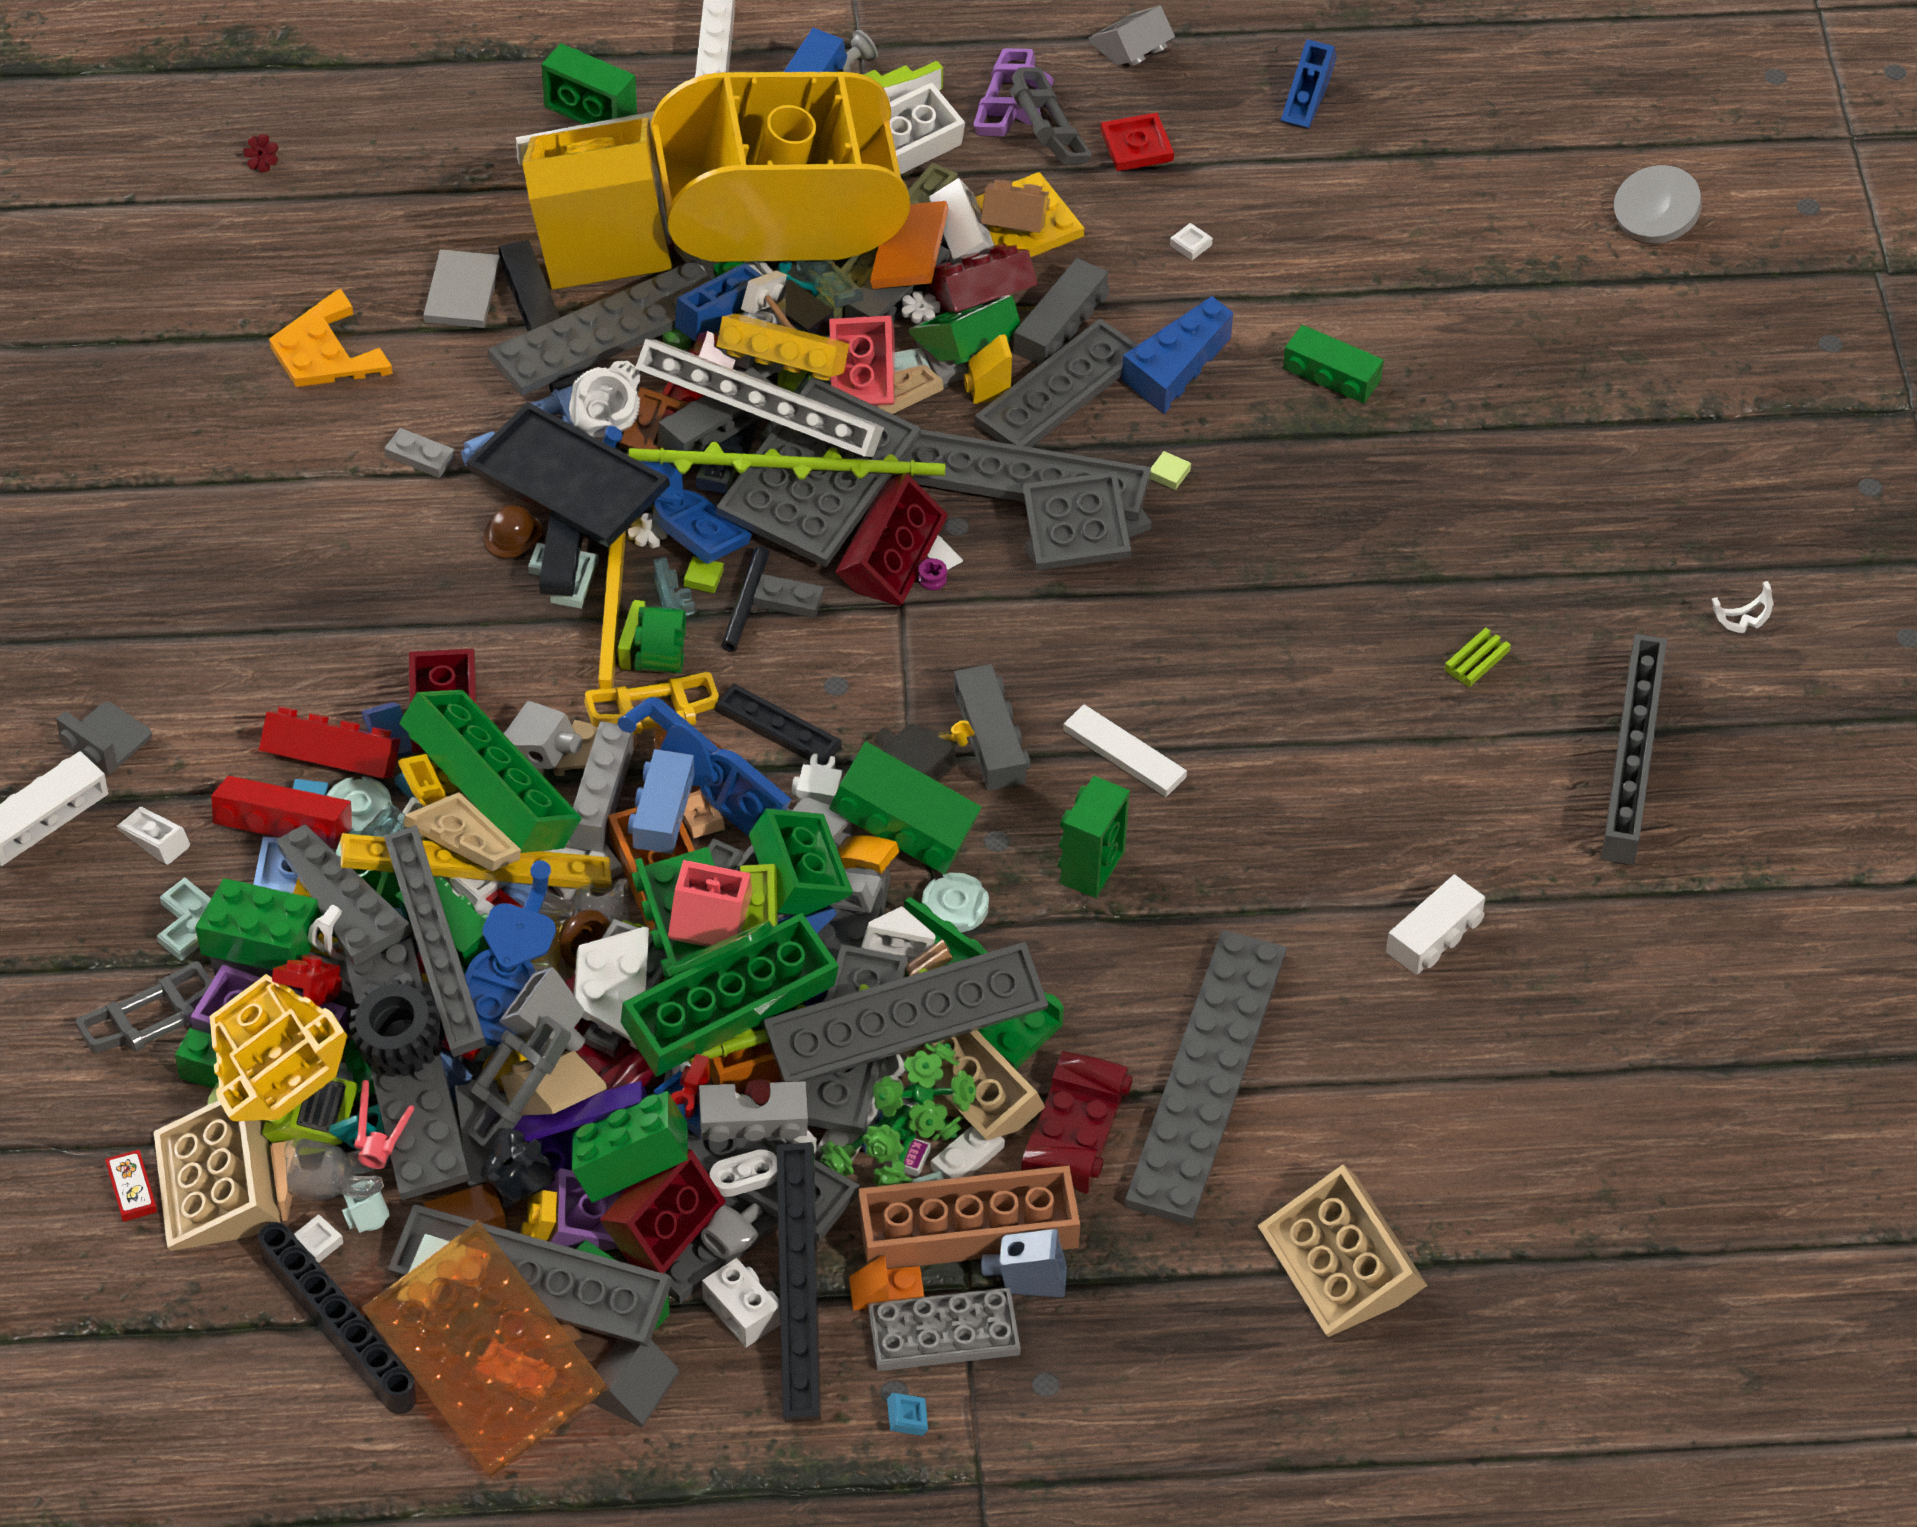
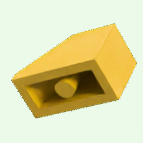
[963,334,1012,404]

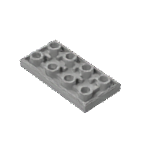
[868,1288,1021,1371]

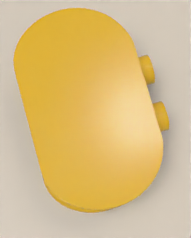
[651,72,910,262]

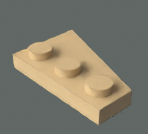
[404,792,521,871]

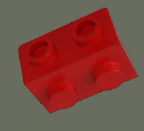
[272,955,342,1006]

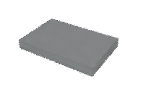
[423,250,500,328]

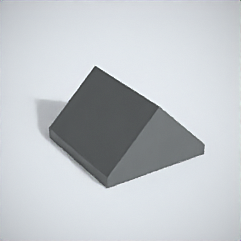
[579,1339,679,1428]

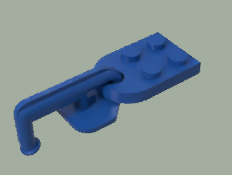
[602,426,752,564]
[618,697,792,837]
[465,860,556,1048]

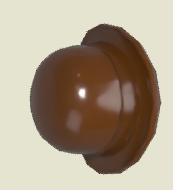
[483,505,543,558]
[558,909,611,970]

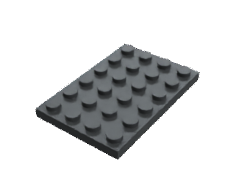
[716,377,921,567]

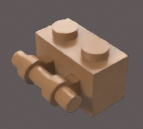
[981,180,1050,233]

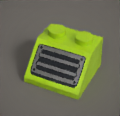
[262,1077,358,1154]

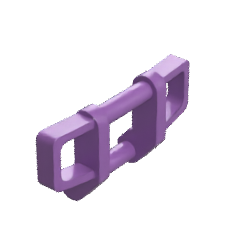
[974,48,1054,136]

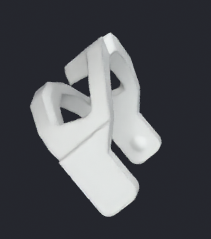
[1712,581,1774,633]
[308,905,347,960]

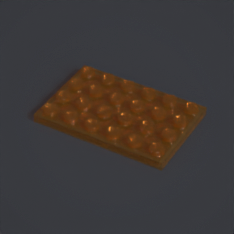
[362,1221,608,1478]

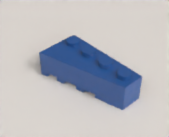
[1122,296,1233,414]

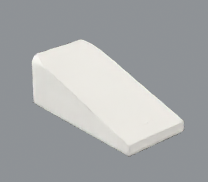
[117,807,190,865]

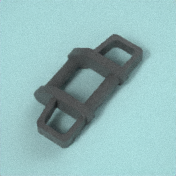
[1010,67,1092,164]
[76,961,212,1053]
[467,1016,571,1151]

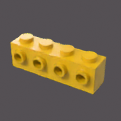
[716,313,850,380]

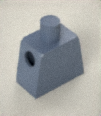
[982,1229,1067,1297]

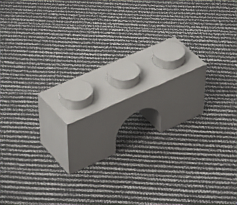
[699,1081,808,1142]

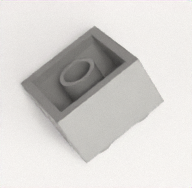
[1088,5,1175,67]

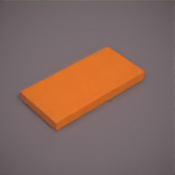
[870,201,949,289]

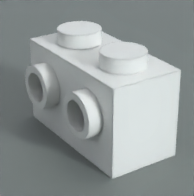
[702,1258,780,1348]

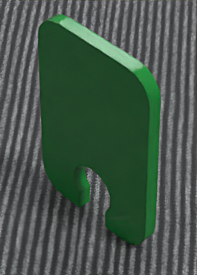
[666,921,772,977]

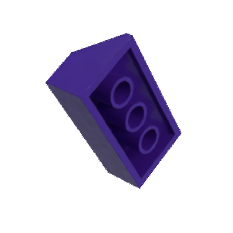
[513,1081,647,1195]

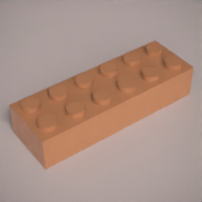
[858,1166,1080,1269]

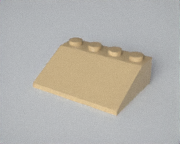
[154,1100,280,1251]
[1258,1164,1427,1337]

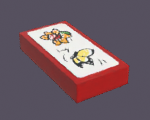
[105,1150,157,1222]

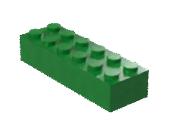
[399,690,582,853]
[620,913,839,1077]

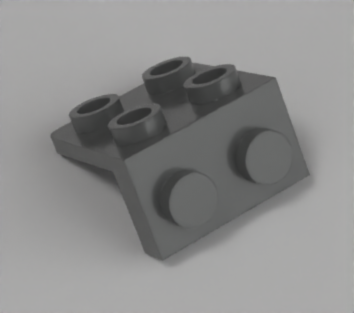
[56,701,152,776]

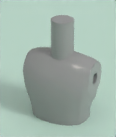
[701,1203,762,1259]

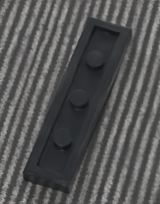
[715,683,842,765]

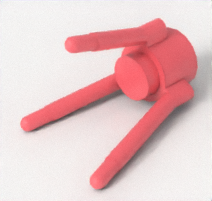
[354,1080,414,1169]

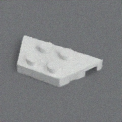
[574,927,649,1049]

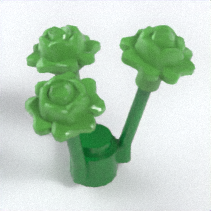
[820,1105,916,1187]

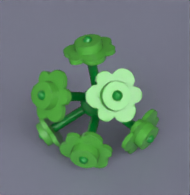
[873,1041,976,1141]

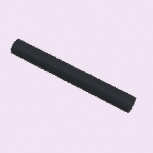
[721,546,770,652]

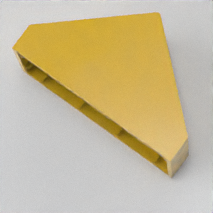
[522,117,672,290]

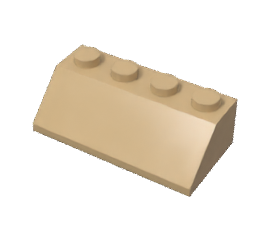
[902,1030,1045,1141]

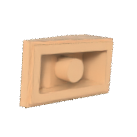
[270,1140,300,1221]

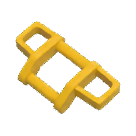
[584,672,719,735]

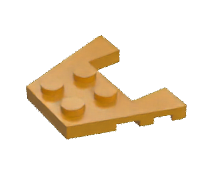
[269,289,392,387]

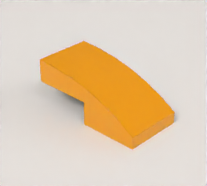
[837,835,899,874]

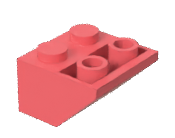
[668,860,753,947]

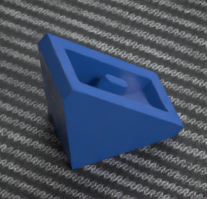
[362,702,413,758]

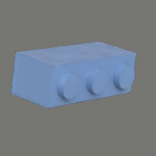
[628,749,695,854]

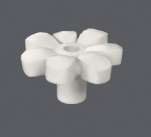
[902,291,940,324]
[628,513,668,548]

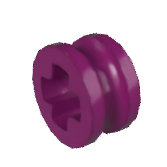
[918,558,947,590]

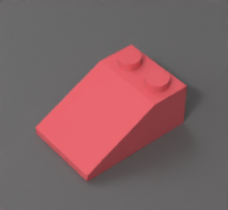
[829,316,895,406]

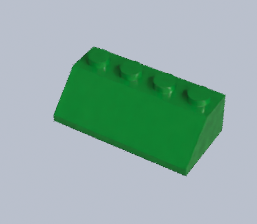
[829,741,982,875]

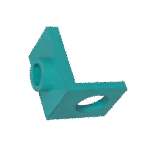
[329,1104,385,1151]

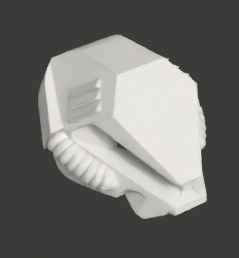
[569,360,640,439]

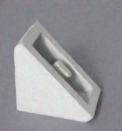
[861,907,935,961]

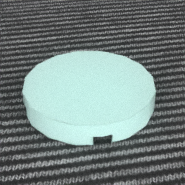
[327,777,392,835]
[922,872,989,933]

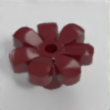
[243,134,279,172]

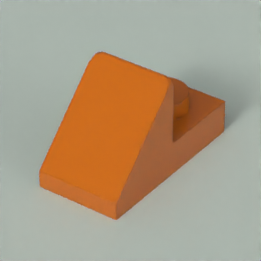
[849,1255,924,1311]

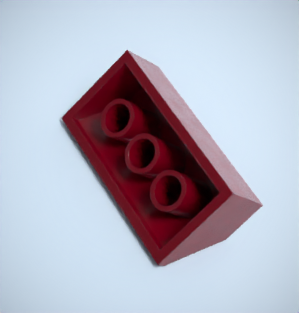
[835,473,948,606]

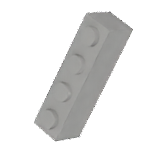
[569,721,634,853]

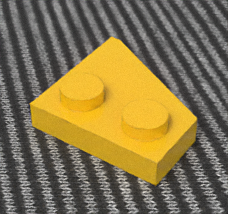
[520,1190,557,1241]

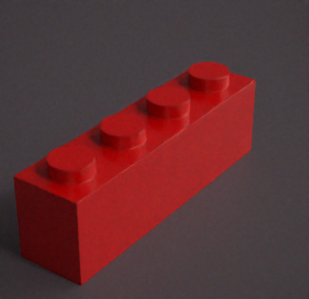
[259,706,401,778]
[211,775,352,849]

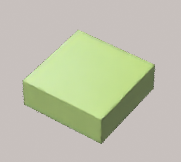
[1150,451,1191,490]

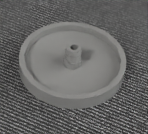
[1614,165,1702,243]

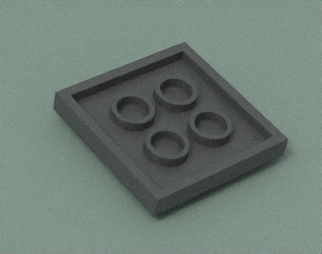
[1023,471,1131,570]

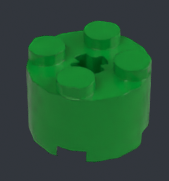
[635,607,686,673]

